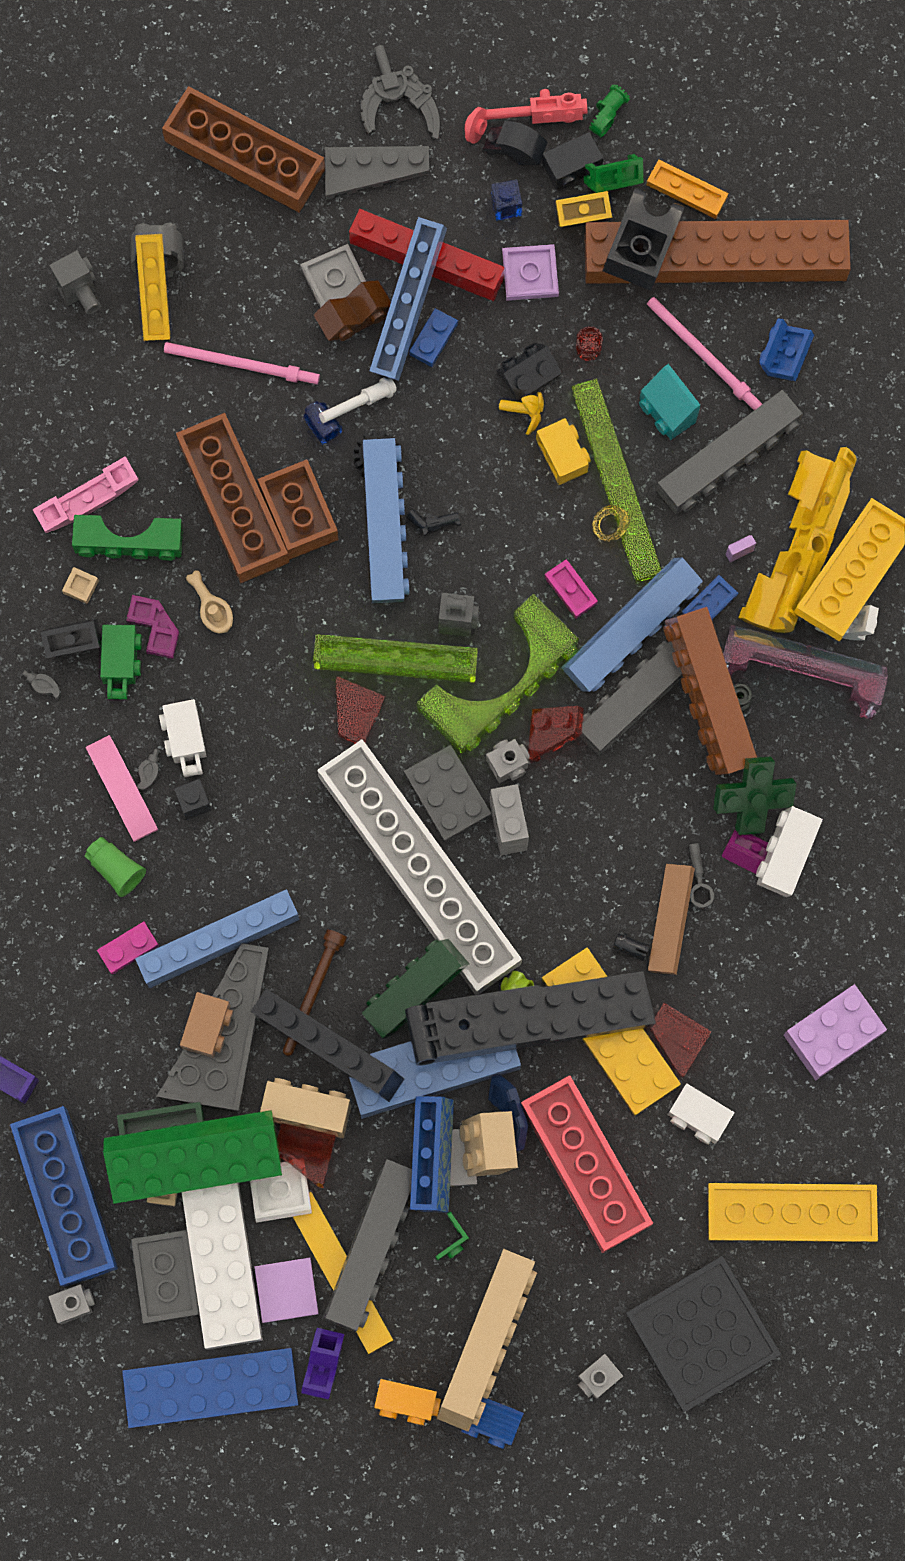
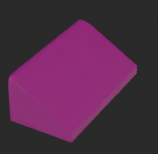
[722,830,768,874]

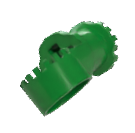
[589,84,630,138]

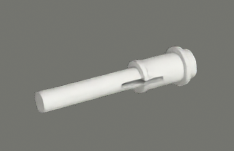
[319,378,396,423]

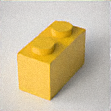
[555,191,612,227]
[536,418,591,485]

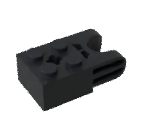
[602,187,684,291]

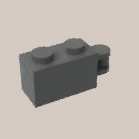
[439,593,479,637]

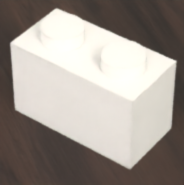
[668,1083,735,1145]

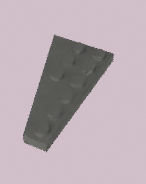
[156,943,269,1112]

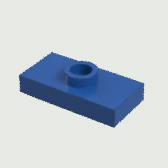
[681,575,738,620]

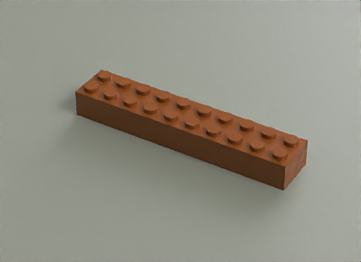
[584,220,850,284]

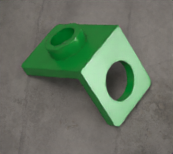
[435,1212,469,1262]

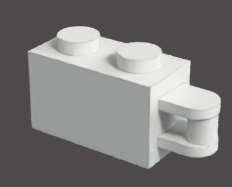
[159,699,207,778]

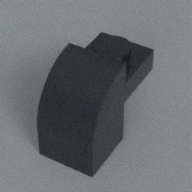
[483,121,548,165]

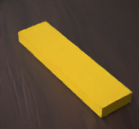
[135,234,171,341]

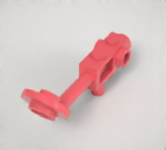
[464,89,587,144]

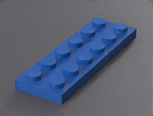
[122,1348,298,1428]

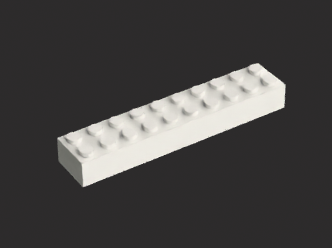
[317,740,522,995]

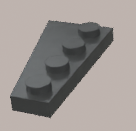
[325,146,429,200]

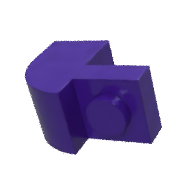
[301,1328,344,1400]

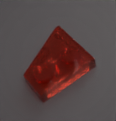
[336,676,385,744]
[528,706,584,762]
[649,1003,711,1078]
[277,1123,336,1188]

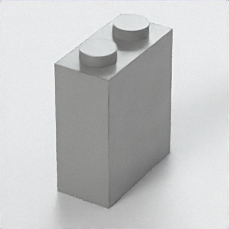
[490,784,529,856]

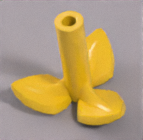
[499,392,544,435]

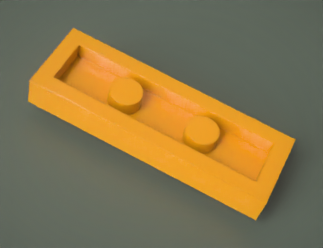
[646,160,728,219]

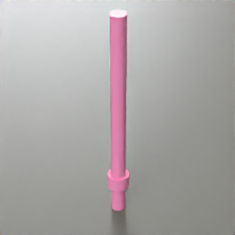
[647,297,762,410]
[164,342,320,385]

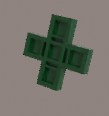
[713,756,797,835]

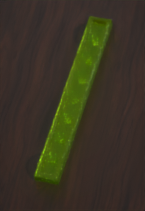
[571,379,661,583]

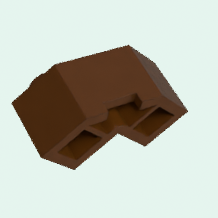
[314,280,391,341]

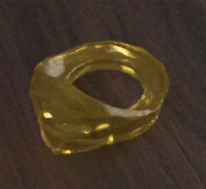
[592,505,631,541]

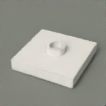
[250,1159,312,1223]

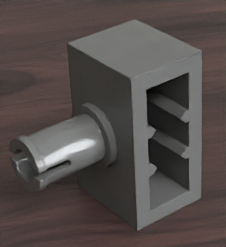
[49,250,101,314]

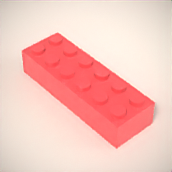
[521,1076,653,1253]

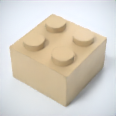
[460,1111,518,1177]

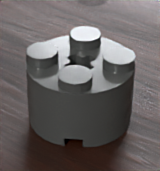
[130,223,184,278]

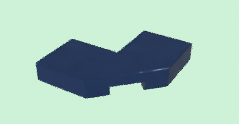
[488,1074,528,1151]

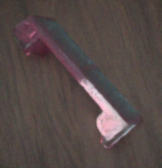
[723,624,888,719]

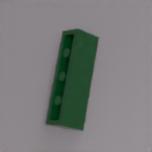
[362,939,469,1038]

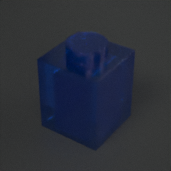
[491,179,522,220]

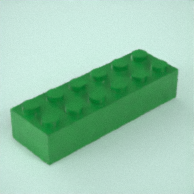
[103,1110,282,1204]

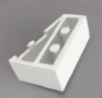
[756,806,823,897]

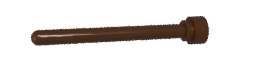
[283,929,347,1056]

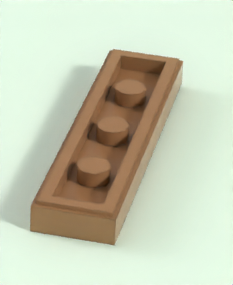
[648,864,695,975]

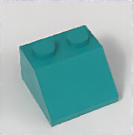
[639,364,700,440]

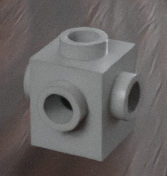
[486,739,530,783]

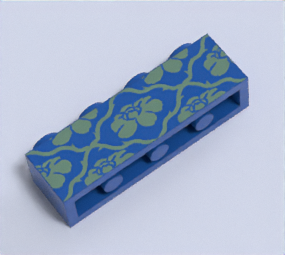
[410,1096,454,1213]

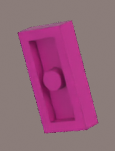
[544,559,598,619]
[97,922,159,975]

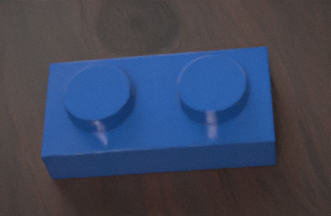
[409,308,458,367]

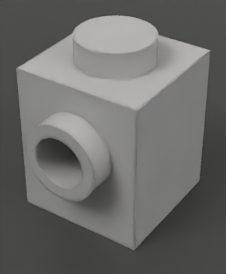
[48,1284,95,1324]
[578,1354,623,1399]

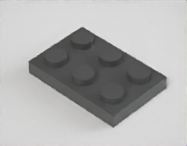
[404,745,491,842]
[131,1230,200,1324]

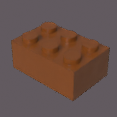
[258,460,339,559]

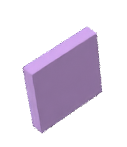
[502,244,559,301]
[254,1258,319,1323]

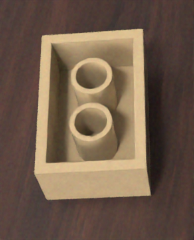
[260,1078,351,1139]

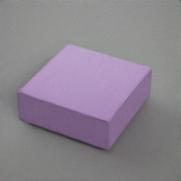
[726,535,756,562]

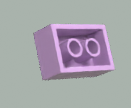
[784,984,887,1081]

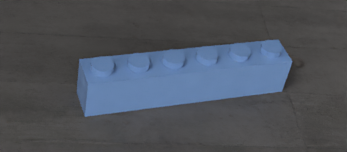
[370,217,447,381]
[363,438,409,603]
[561,557,703,692]
[135,889,299,988]

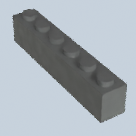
[656,390,803,514]
[576,640,683,756]
[322,1159,412,1332]

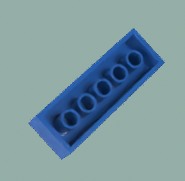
[10,1106,118,1288]

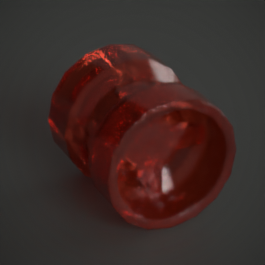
[575,326,603,361]

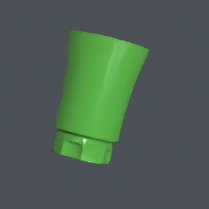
[85,837,146,897]

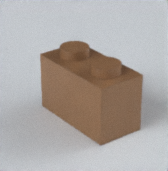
[180,992,233,1058]

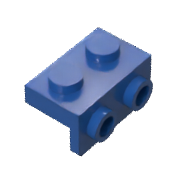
[760,318,814,381]

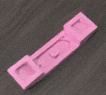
[33,457,139,533]
[86,735,158,842]

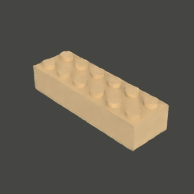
[437,1249,537,1432]

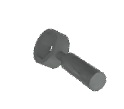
[689,843,714,909]

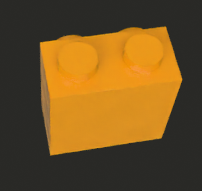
[374,1379,441,1425]

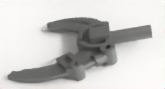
[361,45,440,140]

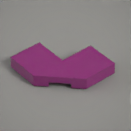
[126,595,179,659]

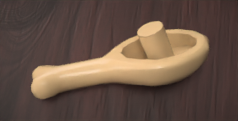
[186,570,233,634]

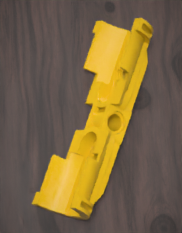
[738,447,857,633]

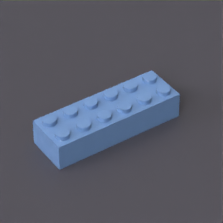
[349,1025,521,1119]

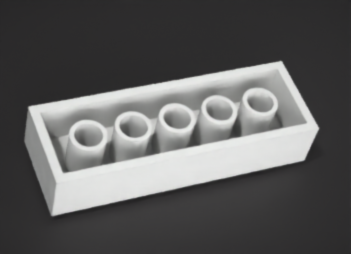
[182,1183,263,1350]

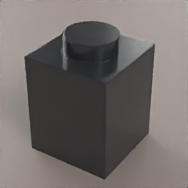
[174,779,212,820]

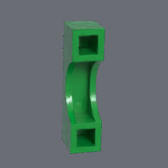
[72,515,183,561]

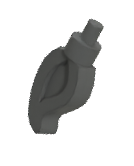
[22,670,60,700]
[137,749,159,791]

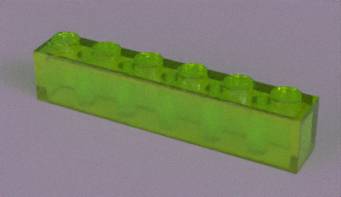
[313,634,478,682]

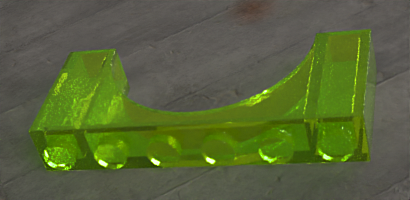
[417,594,579,754]

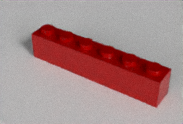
[349,209,505,301]

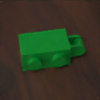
[100,625,142,700]

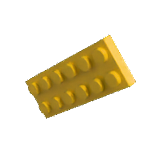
[794,498,905,642]
[541,947,681,1116]
[708,1183,878,1242]

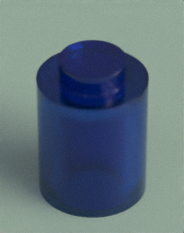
[303,401,343,444]

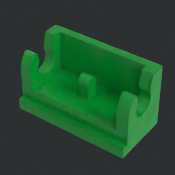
[584,154,643,193]

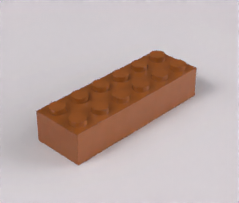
[162,86,325,213]
[176,413,290,583]
[664,607,757,775]

